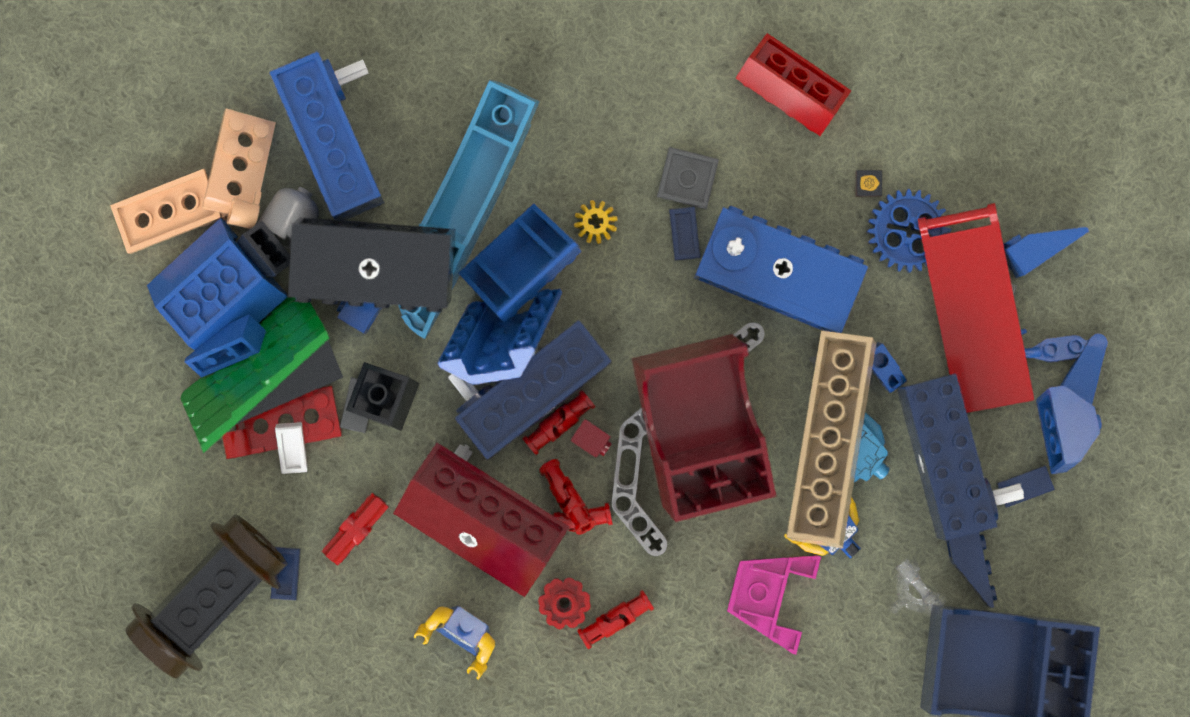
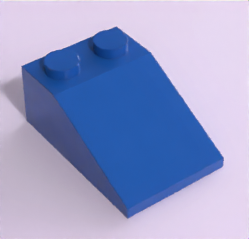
[1003,227,1089,278]

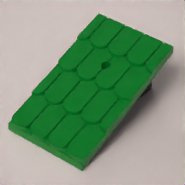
[180,297,343,453]

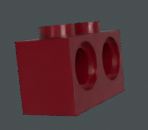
[570,419,612,458]

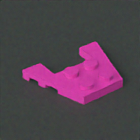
[727,555,821,655]

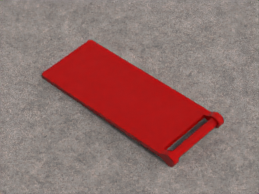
[918,203,1034,413]

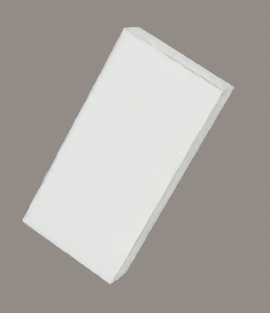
[275,422,308,474]

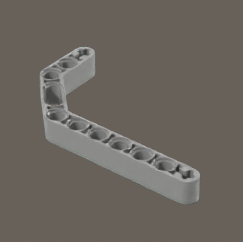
[612,322,764,556]

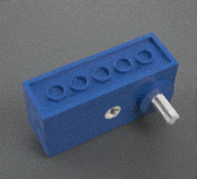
[270,52,384,221]
[694,206,868,333]

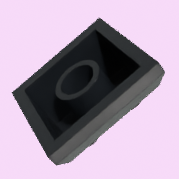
[346,362,420,431]

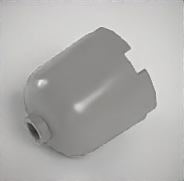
[256,187,319,250]

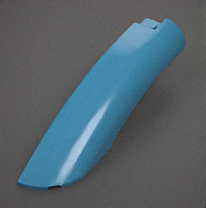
[398,80,540,339]

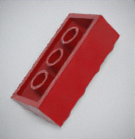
[736,33,851,136]

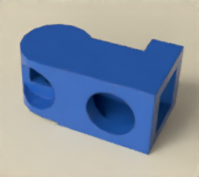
[872,342,907,393]

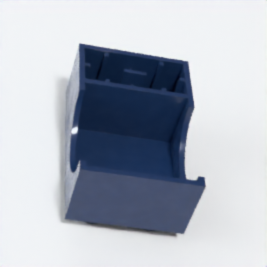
[920,604,1100,717]

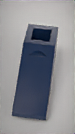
[946,532,997,608]

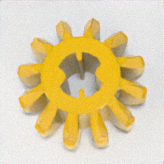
[574,200,618,244]

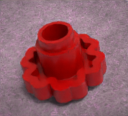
[538,577,591,629]

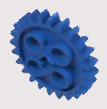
[866,189,951,273]

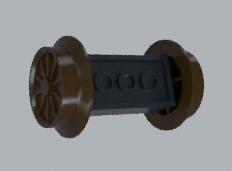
[125,514,288,679]

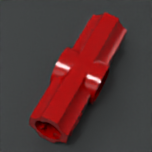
[322,493,389,565]

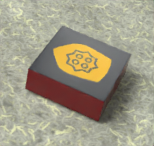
[856,170,882,197]

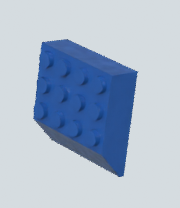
[458,203,581,323]

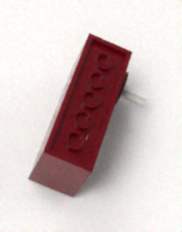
[393,443,570,597]

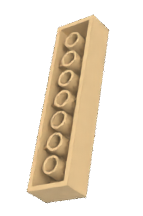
[787,331,876,548]

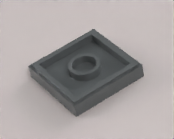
[657,147,719,209]

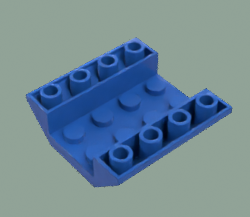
[147,218,288,350]
[437,288,562,385]

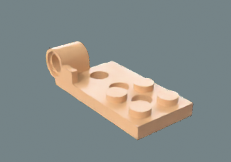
[202,108,276,229]
[110,169,231,254]

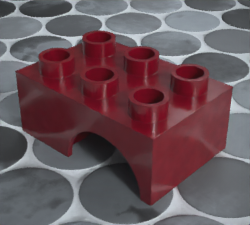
[632,334,777,522]

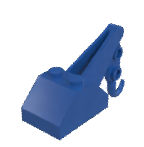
[1021,329,1108,474]

